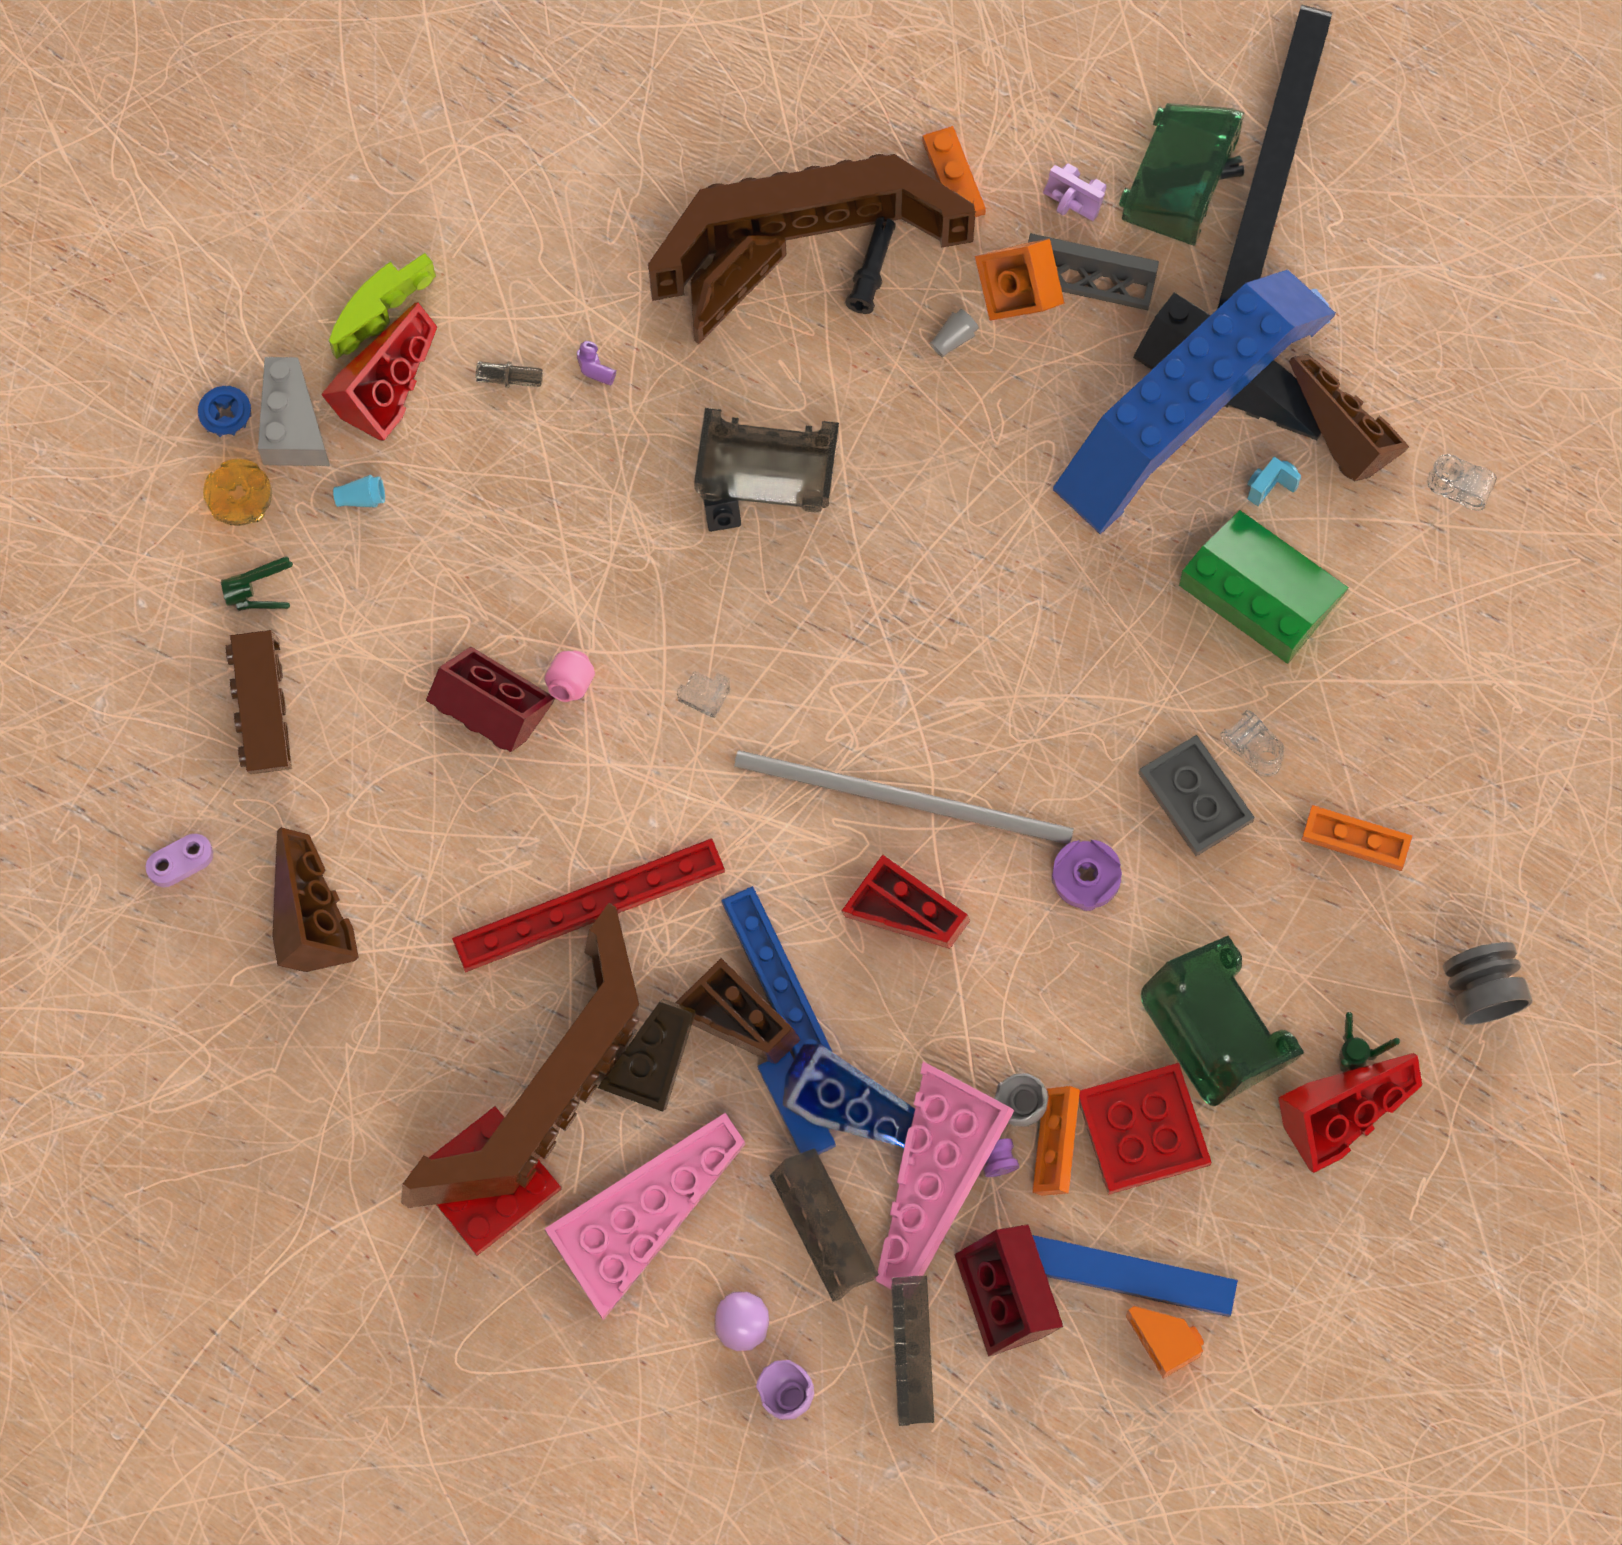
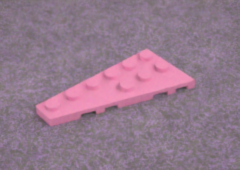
[876,1061,1014,1300]
[545,1113,745,1320]

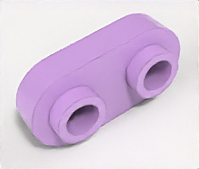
[146,834,213,887]

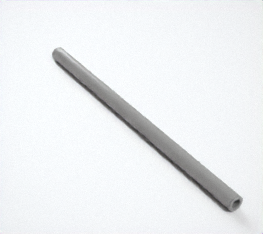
[734,750,1074,844]

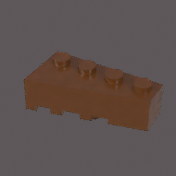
[226,630,292,774]

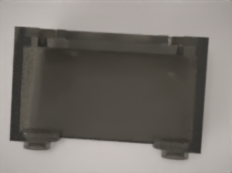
[694,408,839,512]

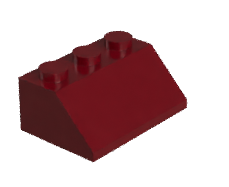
[426,646,555,752]
[954,1224,1064,1357]

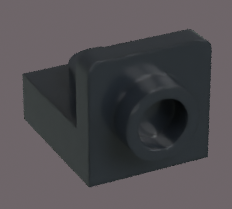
[699,475,741,532]

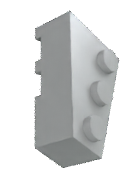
[258,357,330,466]

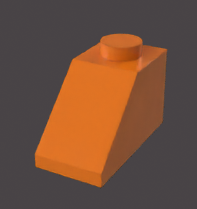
[1126,1306,1204,1379]

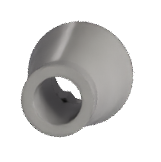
[929,309,979,358]

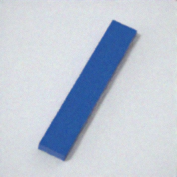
[721,886,841,1087]
[1032,1235,1238,1317]

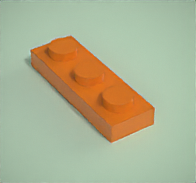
[922,126,986,217]
[1301,805,1412,871]
[1033,1086,1080,1196]

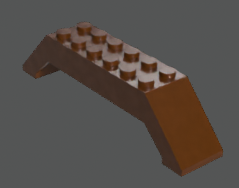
[648,154,976,301]
[401,903,640,1208]

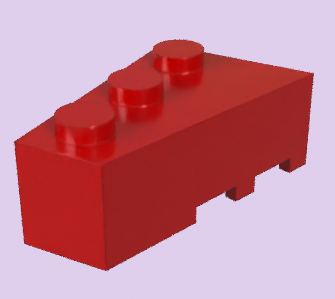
[841,854,970,949]

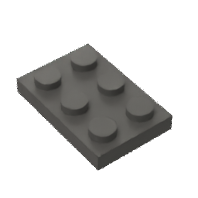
[1138,735,1255,856]

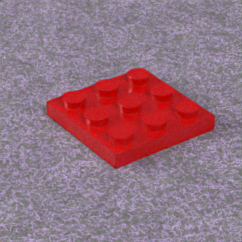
[1079,1063,1212,1195]
[411,1106,562,1256]

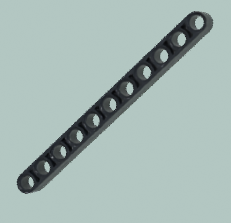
[1217,4,1333,309]

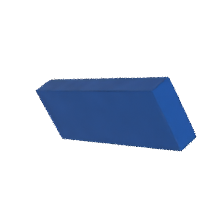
[757,1051,836,1162]

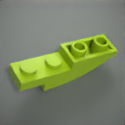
[329,253,436,359]

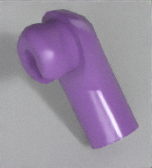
[577,341,616,386]

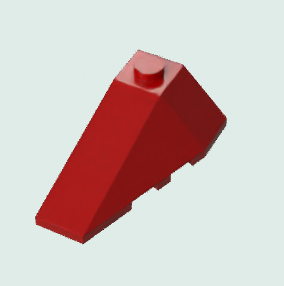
[321,302,437,441]
[1278,1053,1422,1173]

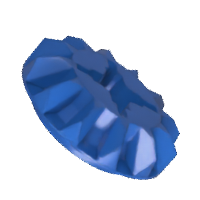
[198,386,252,438]

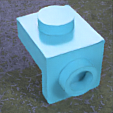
[1247,456,1301,506]

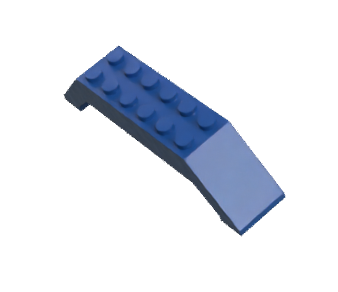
[1053,269,1336,534]

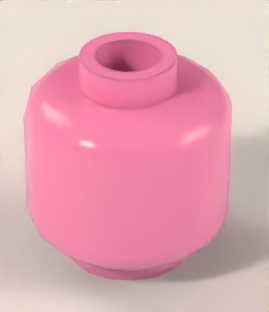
[544,651,595,702]

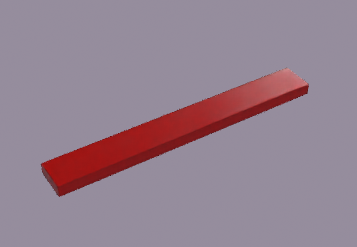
[452,838,725,973]

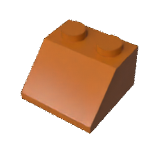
[975,239,1065,321]

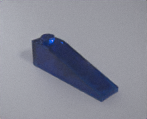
[783,1044,915,1148]

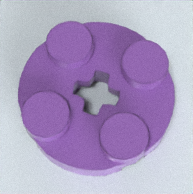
[1052,840,1122,911]

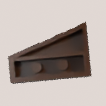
[675,958,801,1065]

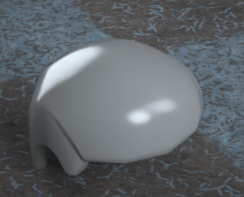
[994,1073,1048,1127]

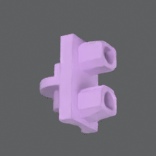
[1043,163,1106,221]

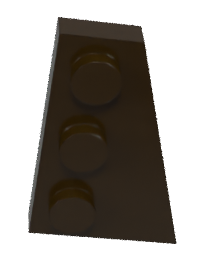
[598,999,696,1112]

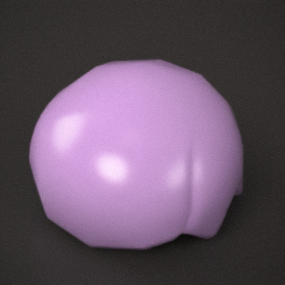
[715,1292,769,1351]
[756,1360,814,1420]

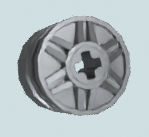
[1443,942,1533,1025]

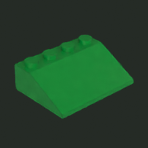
[1179,510,1349,664]

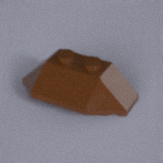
[691,236,787,344]

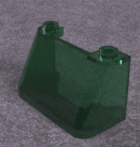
[1119,103,1245,246]
[1141,935,1304,1106]

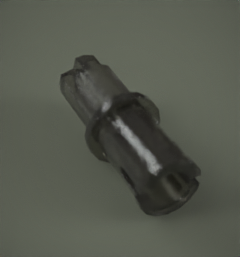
[476,361,543,388]

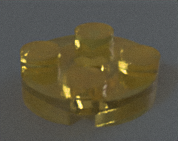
[203,459,272,526]

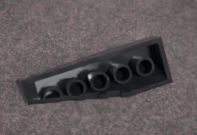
[1133,292,1322,440]

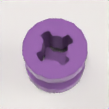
[983,1138,1020,1177]

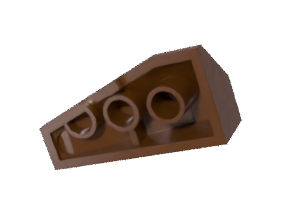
[1289,354,1409,481]
[272,827,359,972]

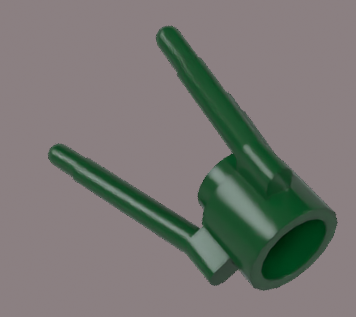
[221,556,293,611]
[1339,1012,1400,1072]

